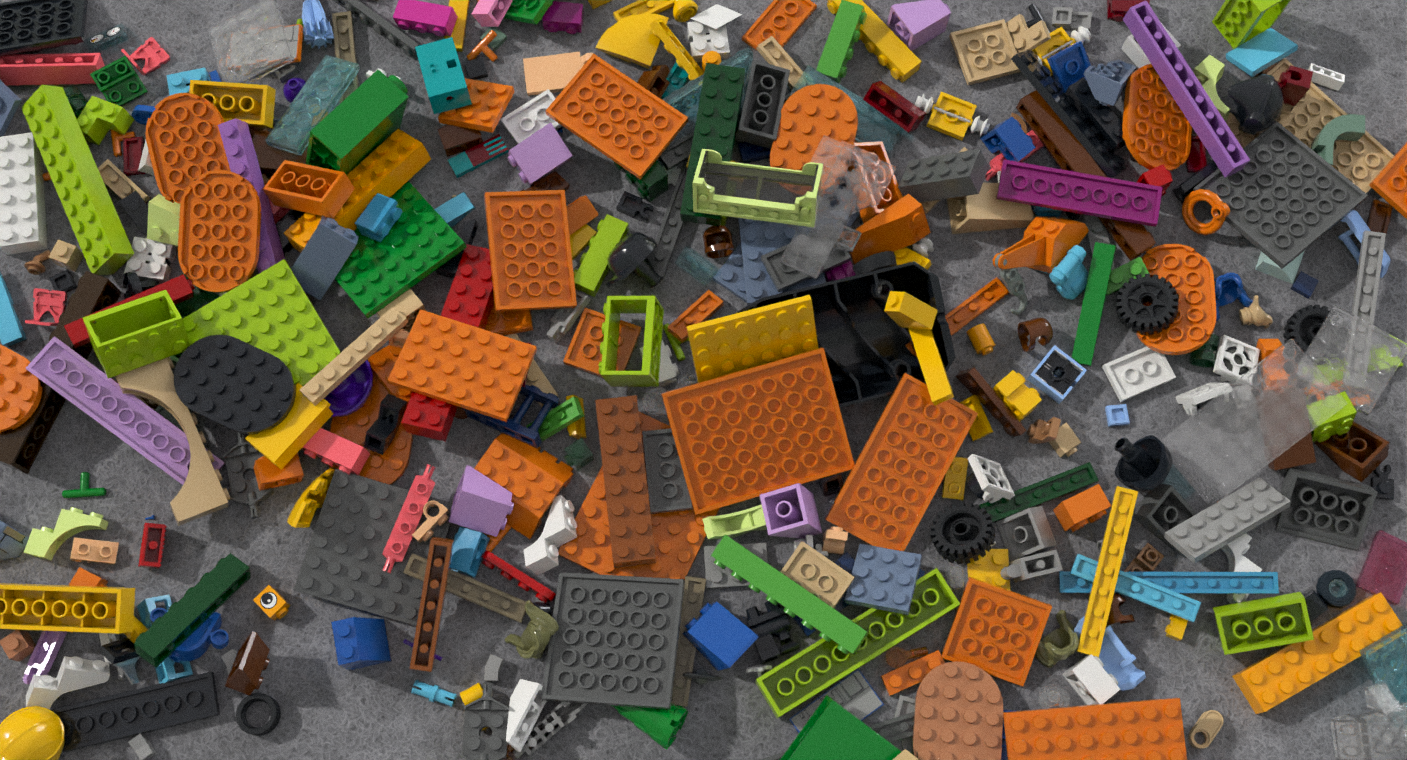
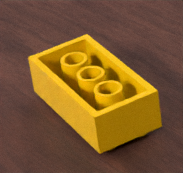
[189,80,276,129]

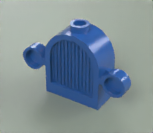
[150,608,229,662]

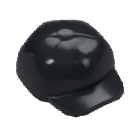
[606,232,662,288]
[1114,435,1173,492]

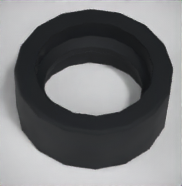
[236,693,281,736]

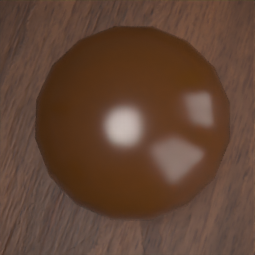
[703,225,734,259]
[1017,318,1053,352]
[1106,593,1136,627]

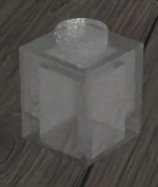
[943,560,968,591]

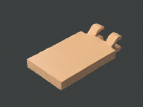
[523,51,593,96]

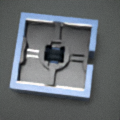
[1027,345,1087,404]

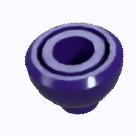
[283,77,311,104]

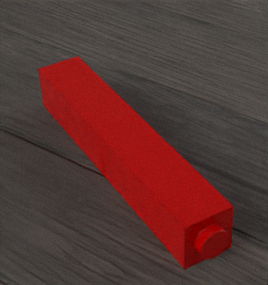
[64,274,195,348]

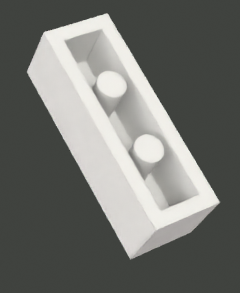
[1307,63,1345,91]

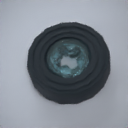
[1316,570,1357,608]

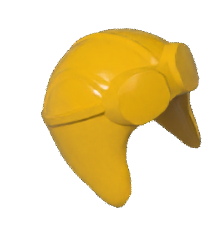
[0,706,65,760]

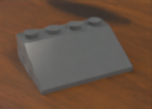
[1275,467,1378,550]

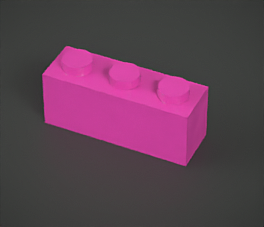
[393,0,458,37]

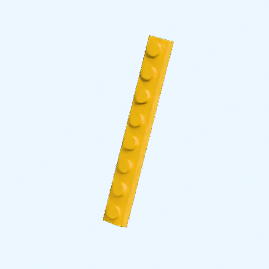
[1076,486,1138,657]

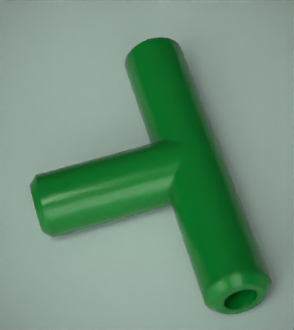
[62,472,106,499]

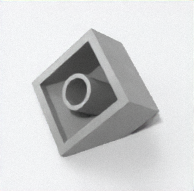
[996,506,1057,561]

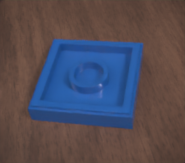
[1047,41,1091,93]

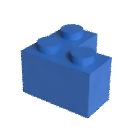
[980,117,1036,162]

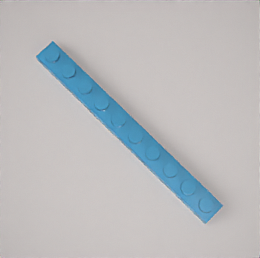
[1059,571,1279,594]

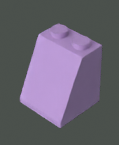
[887,0,951,51]
[507,122,572,186]
[448,465,514,537]
[760,483,822,539]

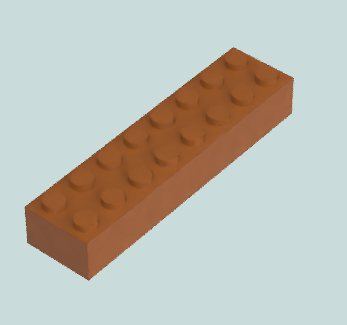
[595,395,656,568]

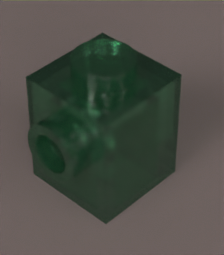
[564,437,594,471]

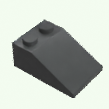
[1133,484,1197,557]

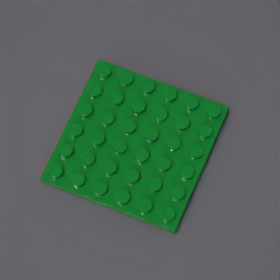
[335,181,467,319]

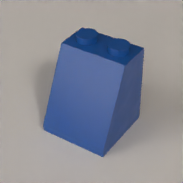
[682,602,758,671]
[331,617,391,671]

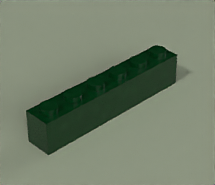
[134,553,251,668]

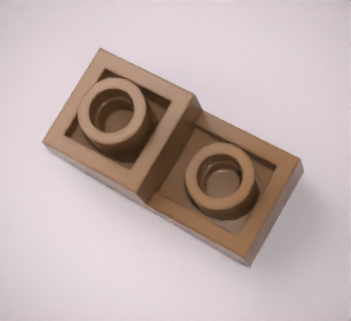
[1027,417,1061,444]
[1123,543,1164,572]

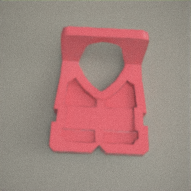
[121,37,171,75]
[25,288,67,326]

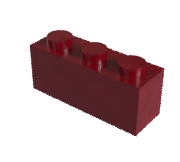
[863,81,926,133]

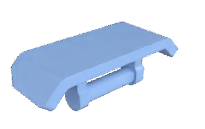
[1338,210,1391,278]
[1074,616,1146,691]

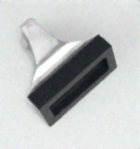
[100,638,141,685]

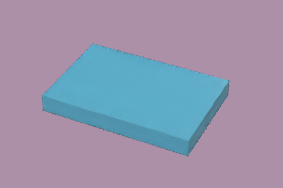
[1226,27,1298,77]

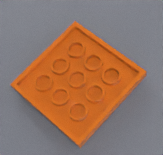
[941,576,1052,686]

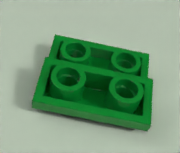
[90,56,148,106]

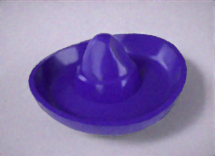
[324,360,373,417]

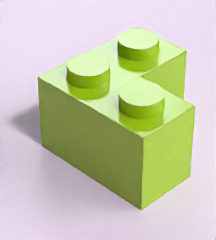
[77,96,134,145]

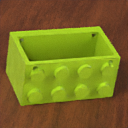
[1212,0,1291,49]
[83,290,190,378]
[598,296,664,387]

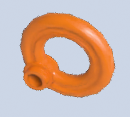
[1182,189,1230,235]

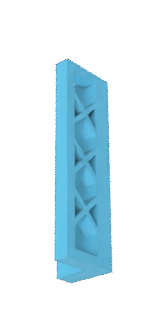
[137,594,193,684]

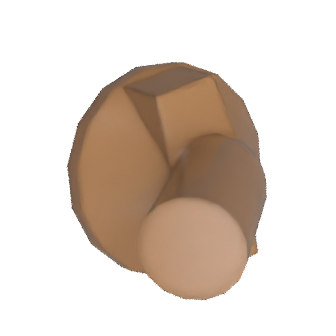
[24,250,51,275]

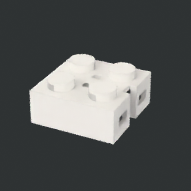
[687,21,730,62]
[124,237,178,284]

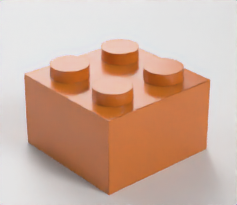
[1053,484,1111,532]

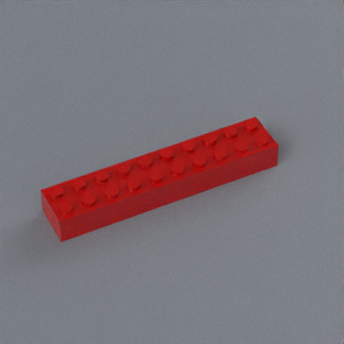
[401,244,494,442]

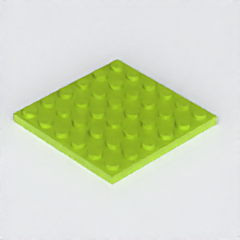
[183,259,341,386]

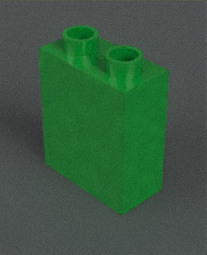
[306,70,409,175]
[780,695,902,760]

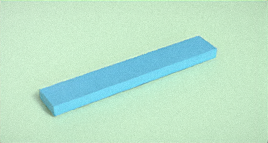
[1070,554,1201,623]

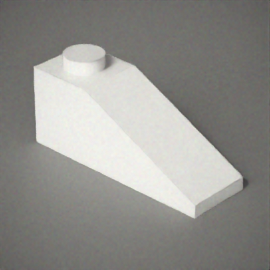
[506,679,546,752]

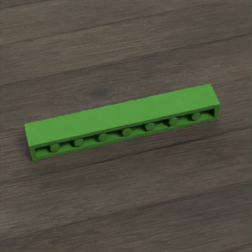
[711,535,869,655]

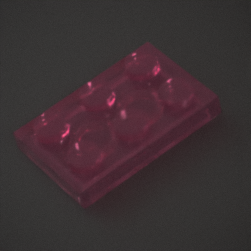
[1356,530,1407,605]

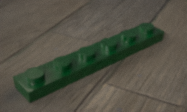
[980,462,1099,523]

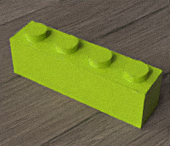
[573,214,629,297]

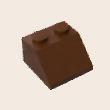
[225,631,270,695]

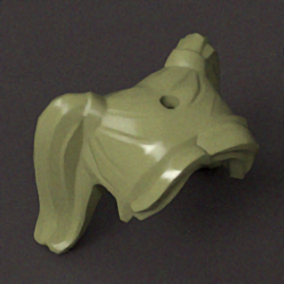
[505,600,559,659]
[1035,609,1079,668]

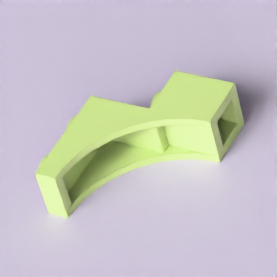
[1193,55,1230,122]
[702,504,767,539]
[24,507,109,561]

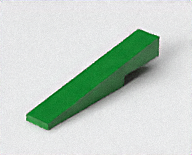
[1071,242,1116,366]

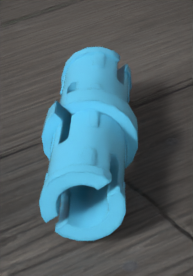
[411,680,457,707]

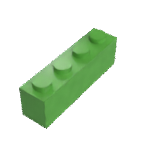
[815,0,867,83]

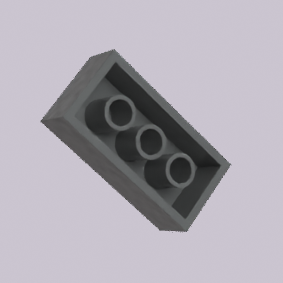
[735,60,790,149]
[898,149,989,203]

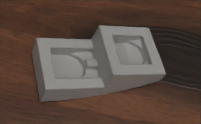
[1052,7,1092,31]

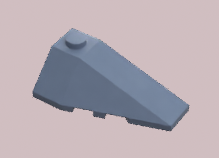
[1084,60,1137,106]

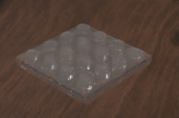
[208,0,295,84]
[1292,305,1407,416]

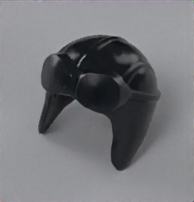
[1220,74,1284,135]

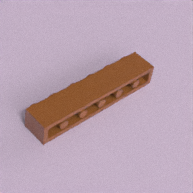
[410,537,454,672]

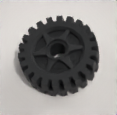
[1116,274,1178,335]
[1283,305,1348,365]
[930,502,995,564]

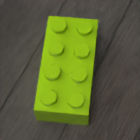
[1213,592,1314,655]

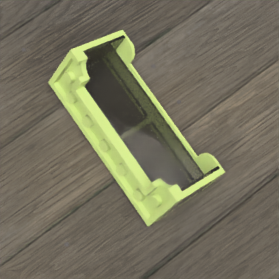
[693,149,823,227]

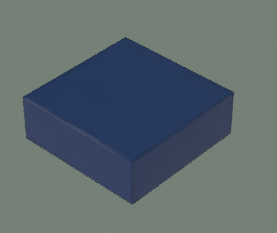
[1290,271,1319,298]

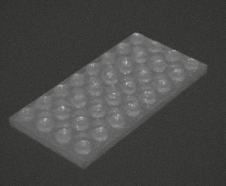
[1160,338,1348,506]

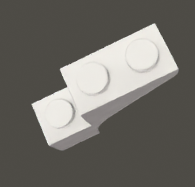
[524,495,577,575]
[1221,533,1262,604]
[26,656,110,710]

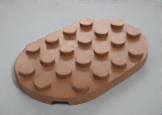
[912,661,1003,760]

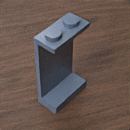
[290,216,359,300]

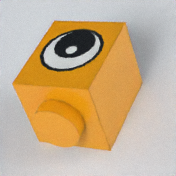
[253,585,291,620]

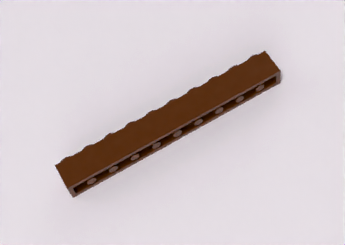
[1016,90,1156,261]

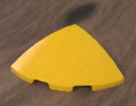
[595,13,669,69]
[287,467,338,528]

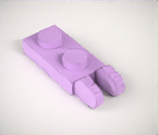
[23,631,67,685]

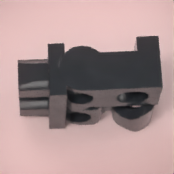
[746,601,800,664]

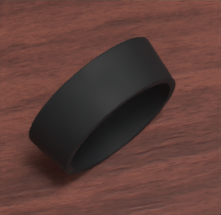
[853,251,897,275]

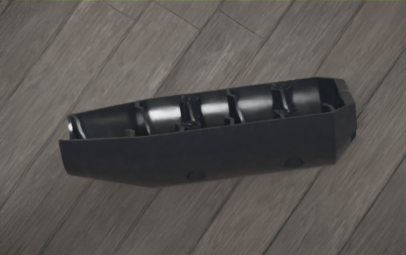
[734,261,956,407]

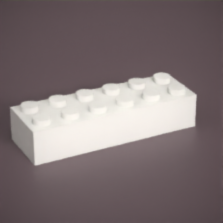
[0,132,48,255]

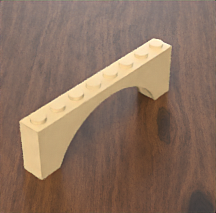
[115,357,231,526]

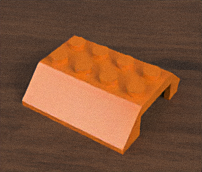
[474,433,573,539]

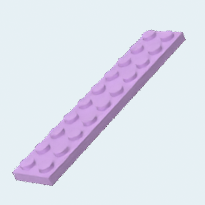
[25,336,225,485]

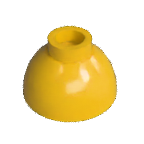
[673,0,698,22]

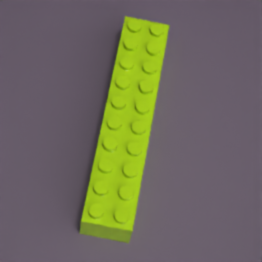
[21,84,134,275]
[755,568,960,719]

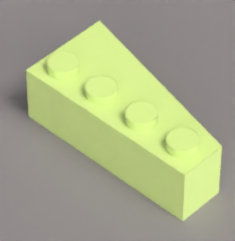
[147,194,180,246]

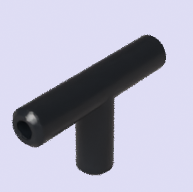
[1026,4,1051,33]

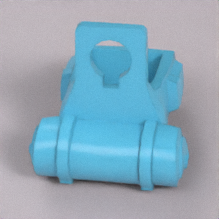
[1041,245,1089,300]

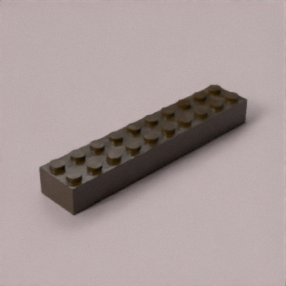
[0,271,122,474]

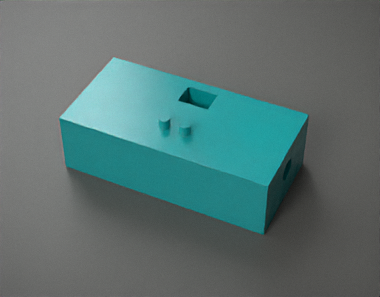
[415,37,472,114]

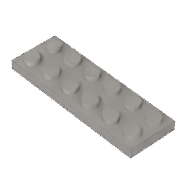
[1164,477,1291,564]

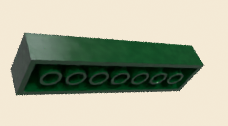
[680,63,745,226]

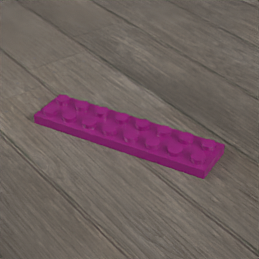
[996,160,1163,227]

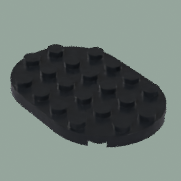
[174,335,296,434]

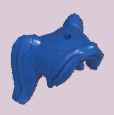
[1214,273,1253,322]

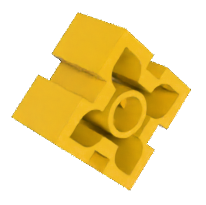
[993,370,1042,422]

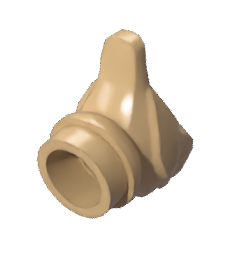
[1239,295,1273,328]

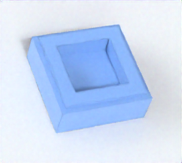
[1105,404,1130,427]

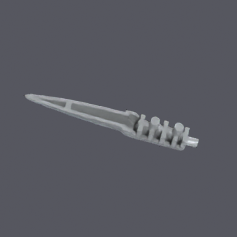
[512,702,587,759]

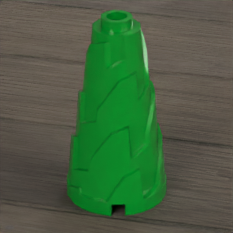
[611,703,688,750]

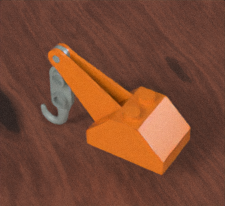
[993,216,1089,315]

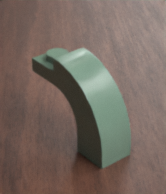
[1311,114,1365,165]

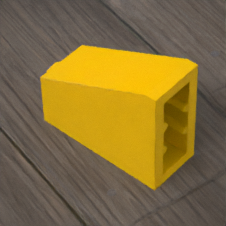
[884,291,938,330]

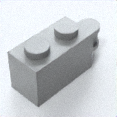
[1000,549,1063,583]

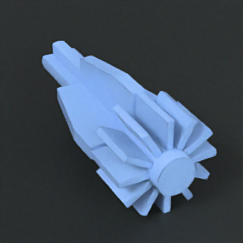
[302,0,334,49]

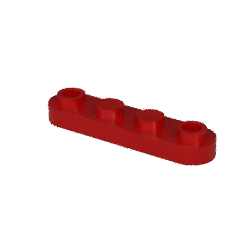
[481,550,556,603]

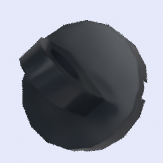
[122,271,160,299]

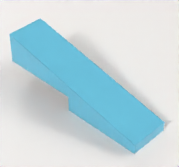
[0,271,27,347]

